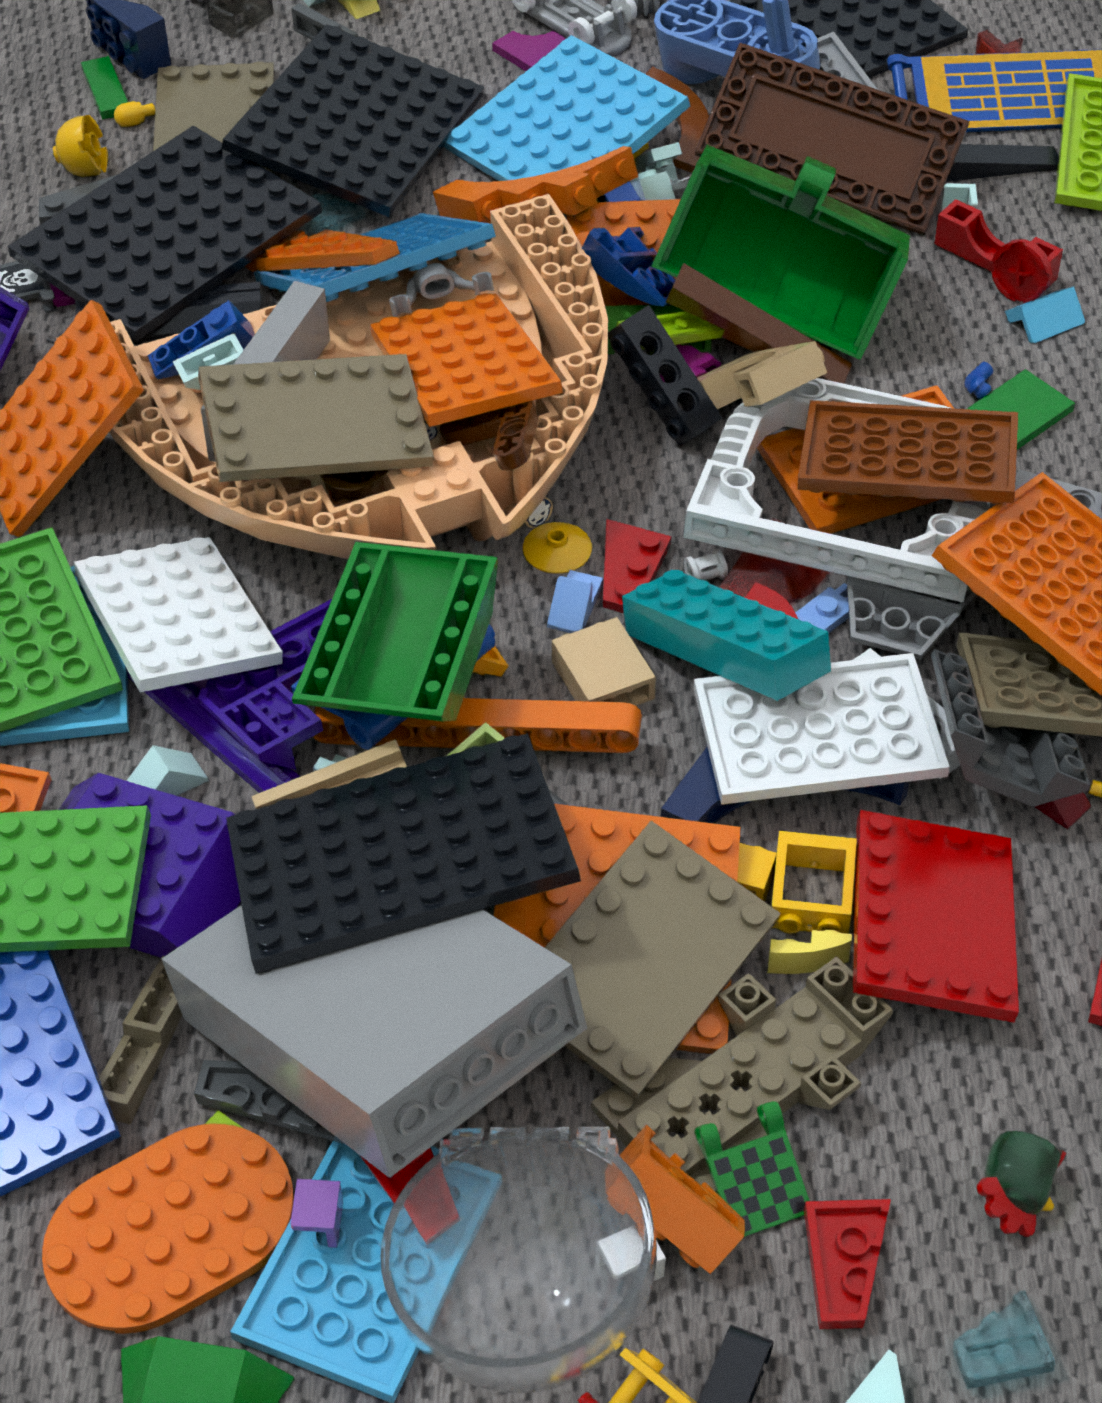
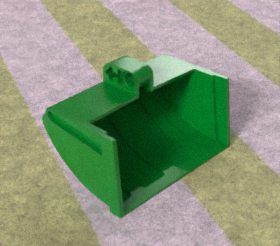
[651,144,910,360]

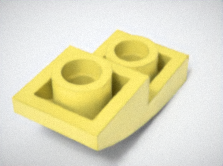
[767,930,852,974]

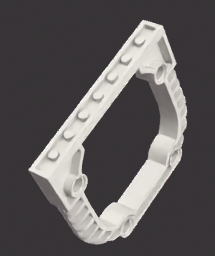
[683,378,991,602]

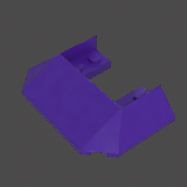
[198,599,332,770]

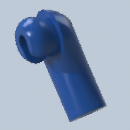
[964,362,993,400]

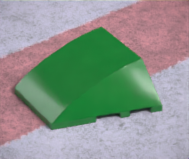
[121,1336,295,1403]

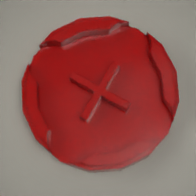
[991,239,1053,303]

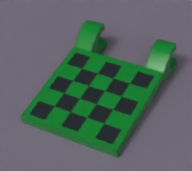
[694,1101,810,1237]

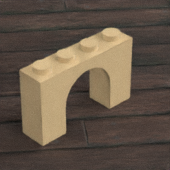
[697,341,827,409]

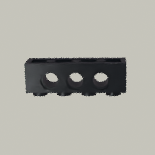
[608,305,722,446]

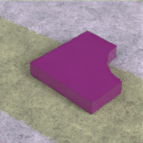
[492,31,566,71]

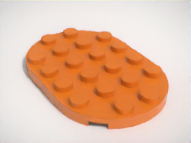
[42,1124,295,1334]

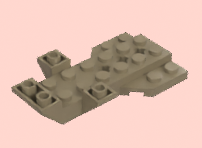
[591,956,893,1193]

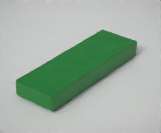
[81,56,128,120]

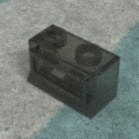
[207,0,274,39]

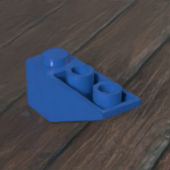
[148,300,255,380]

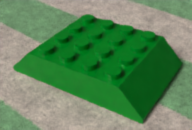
[292,542,498,722]

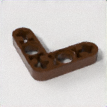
[439,401,539,471]

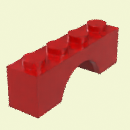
[934,199,1063,286]

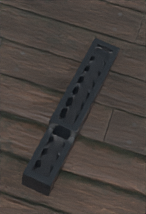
[946,144,1059,182]

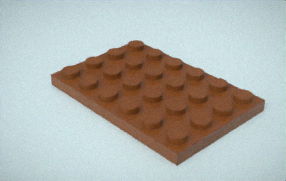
[798,400,1018,504]

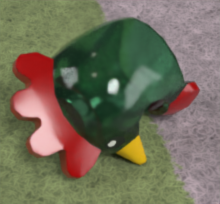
[977,1131,1066,1237]

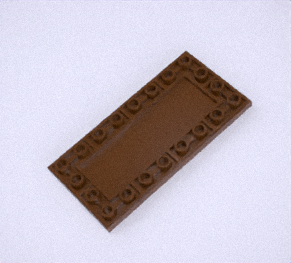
[695,42,969,235]

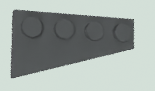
[194,1060,345,1144]

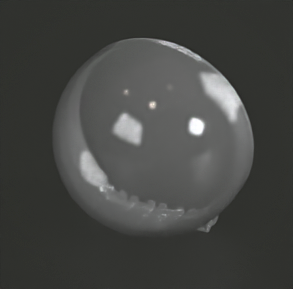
[380,1127,657,1393]

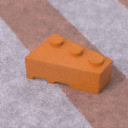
[609,1124,745,1274]

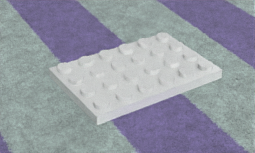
[74,537,282,692]
[694,653,950,804]

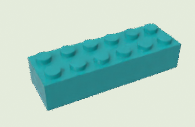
[622,570,831,701]

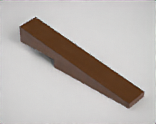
[666,263,852,384]

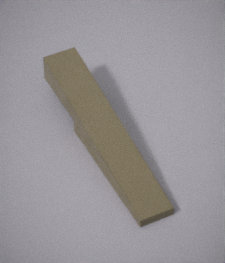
[99,956,182,1125]

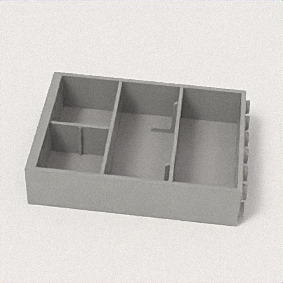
[162,905,587,1178]

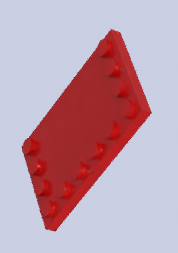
[853,810,1019,1023]

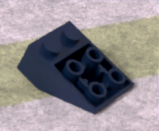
[86,0,171,79]

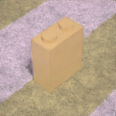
[552,617,656,706]

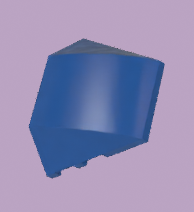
[581,227,676,307]

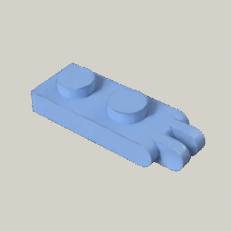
[795,583,849,633]

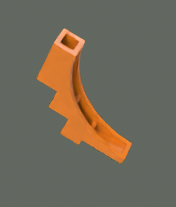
[433,146,638,224]

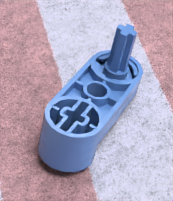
[654,0,821,84]

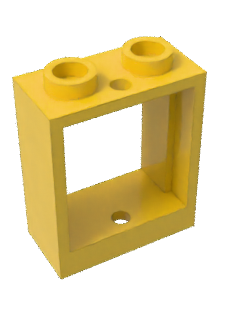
[771,831,857,934]

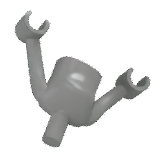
[389,263,494,317]

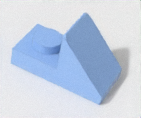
[547,570,603,633]

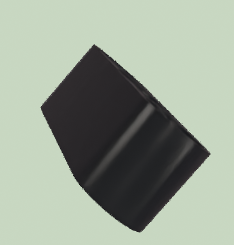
[697,1324,774,1403]

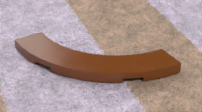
[646,67,709,173]

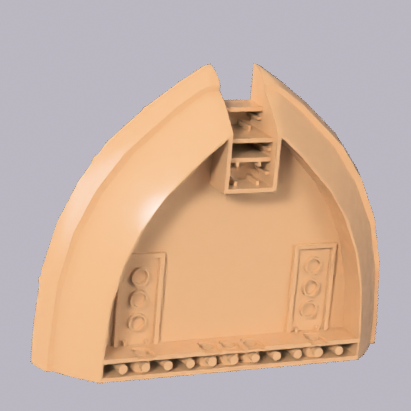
[56,194,608,559]

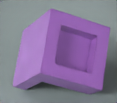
[290,1179,343,1248]

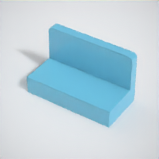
[1005,286,1085,343]

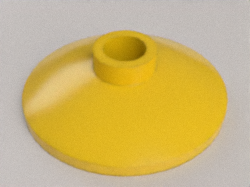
[523,522,592,574]

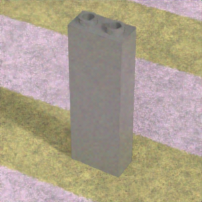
[201,281,330,462]

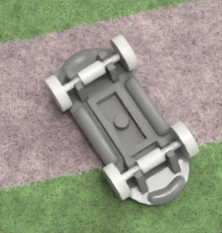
[512,0,637,56]

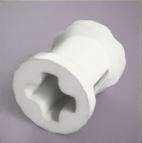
[684,548,728,581]

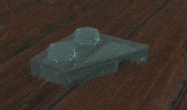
[953,1290,1055,1389]

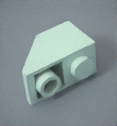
[630,169,675,201]

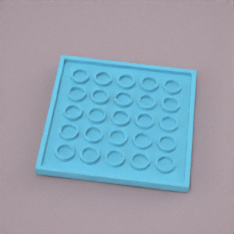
[444,35,690,181]

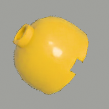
[53,115,108,177]

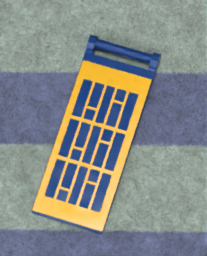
[887,49,1102,132]

